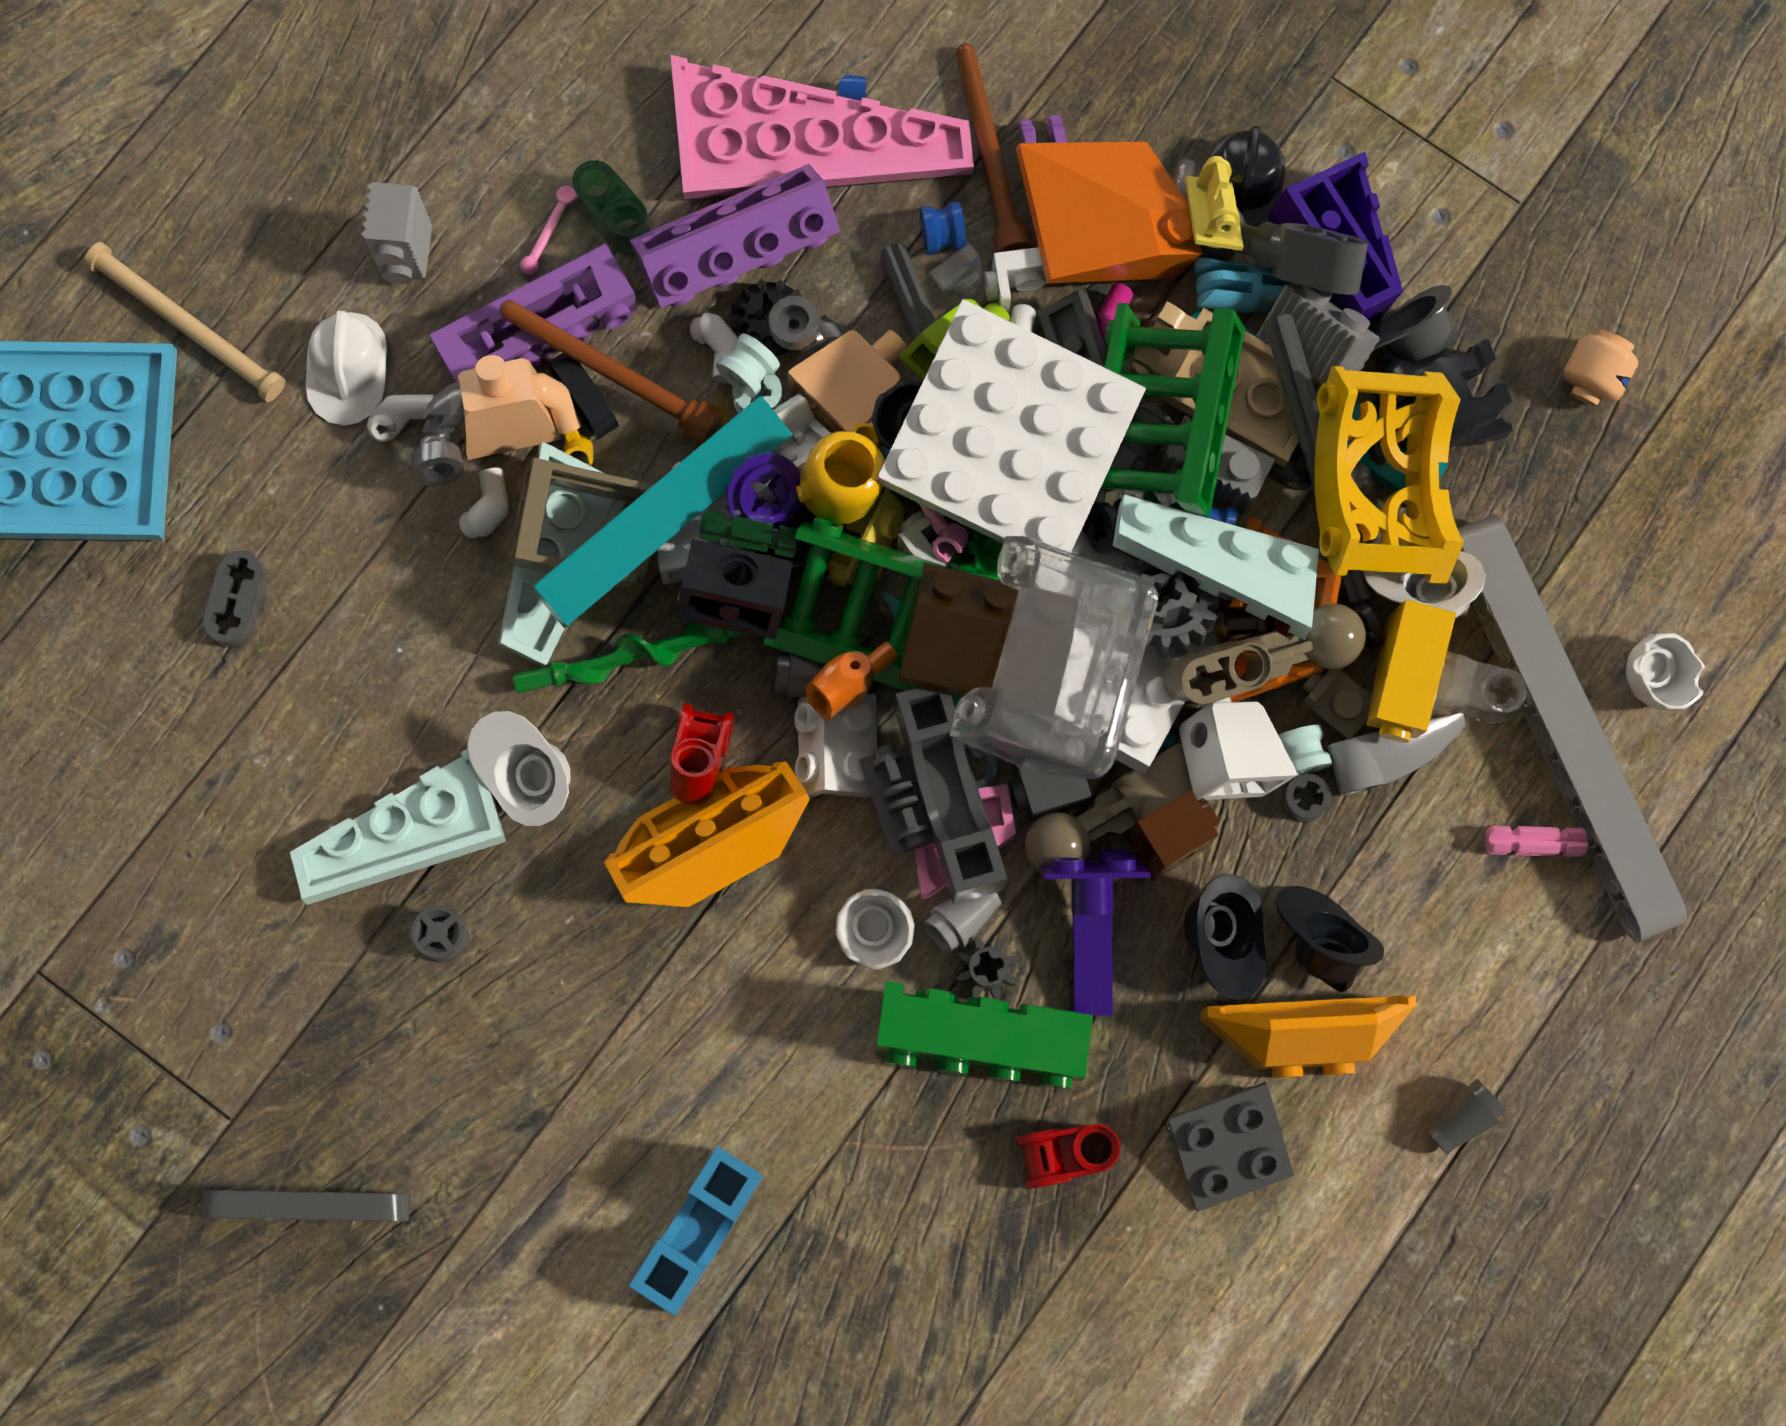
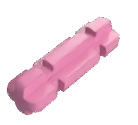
[1485,825,1588,857]

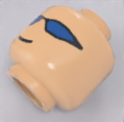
[1563,329,1638,407]

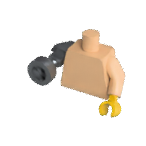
[769,296,907,447]
[410,355,593,486]

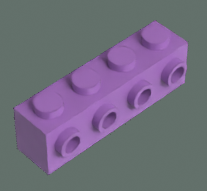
[630,164,841,308]

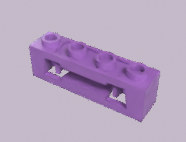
[429,244,638,383]

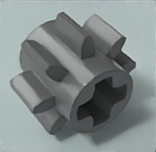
[956,937,1019,1000]

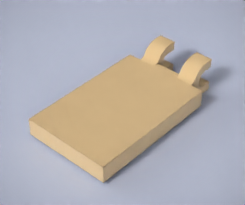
[1131,301,1322,467]

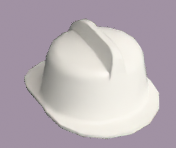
[306,311,387,426]
[1363,542,1486,618]
[467,711,571,826]

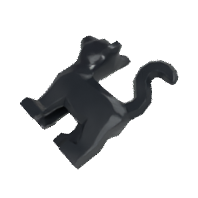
[1367,339,1513,466]

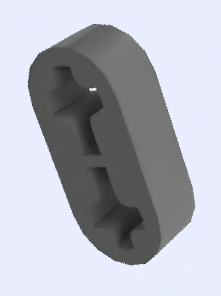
[203,551,268,648]

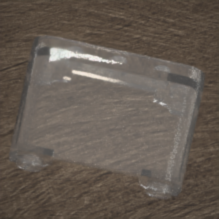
[949,536,1158,780]

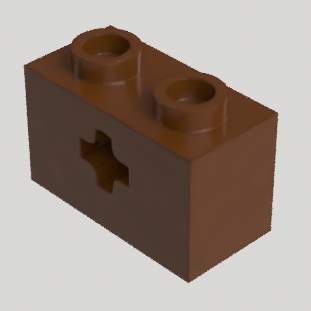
[1126,790,1219,882]

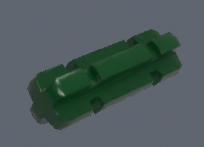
[699,510,800,558]

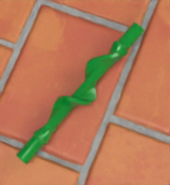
[513,623,749,694]

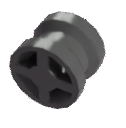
[411,906,469,963]

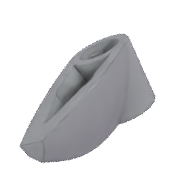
[1326,713,1465,796]

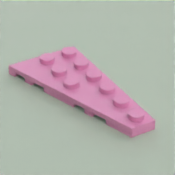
[670,55,974,199]

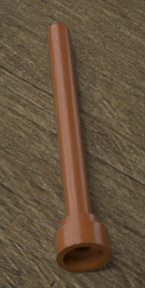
[956,43,1035,253]
[499,300,720,444]

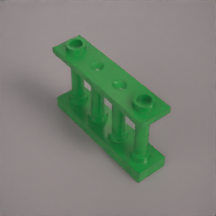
[1094,303,1245,518]
[763,518,990,707]

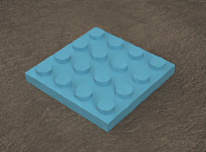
[0,341,177,541]

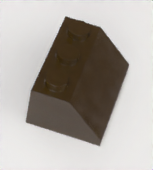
[898,563,1077,717]

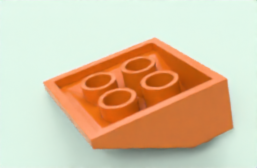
[1016,142,1203,284]

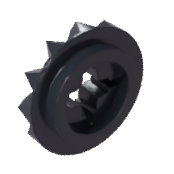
[731,279,801,356]

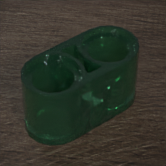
[572,160,651,255]

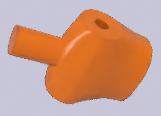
[806,642,898,721]

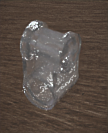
[1433,652,1527,724]

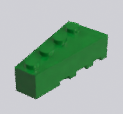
[875,981,1093,1089]

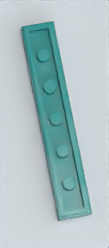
[530,395,793,628]

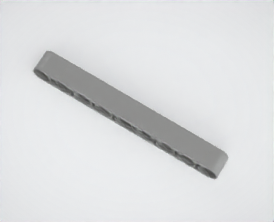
[1458,514,1687,943]

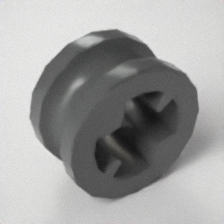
[1281,773,1331,823]

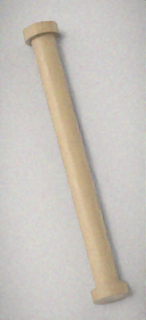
[83,242,286,402]

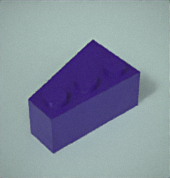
[1268,152,1403,323]

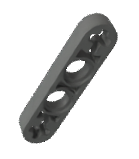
[200,1190,410,1222]

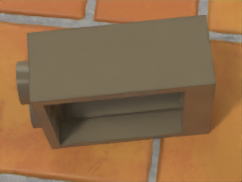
[507,457,653,590]

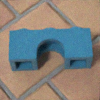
[629,1146,764,1316]

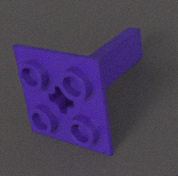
[1039,849,1150,1016]

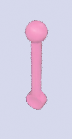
[520,185,577,275]

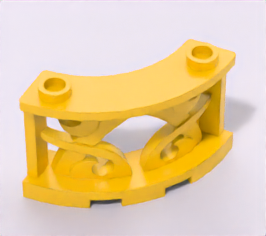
[1314,366,1464,584]

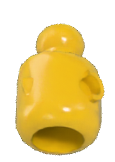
[795,431,885,524]

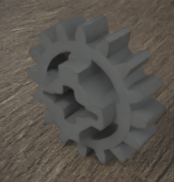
[1106,558,1220,658]

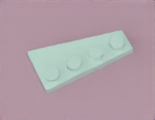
[498,441,625,667]
[1113,494,1319,640]
[290,748,506,905]

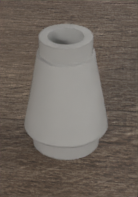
[924,893,1001,954]

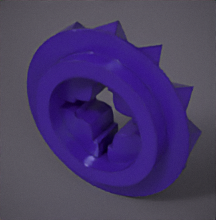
[724,450,801,529]

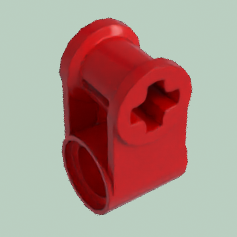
[670,703,735,805]
[1015,1124,1120,1190]

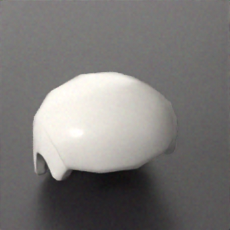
[1626,633,1705,710]
[835,889,915,970]

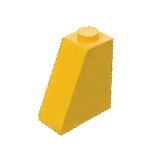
[1367,599,1456,743]

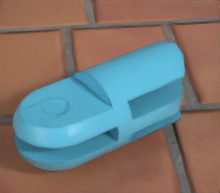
[1194,258,1295,313]

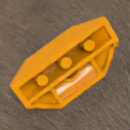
[604,761,810,907]
[1200,995,1417,1079]

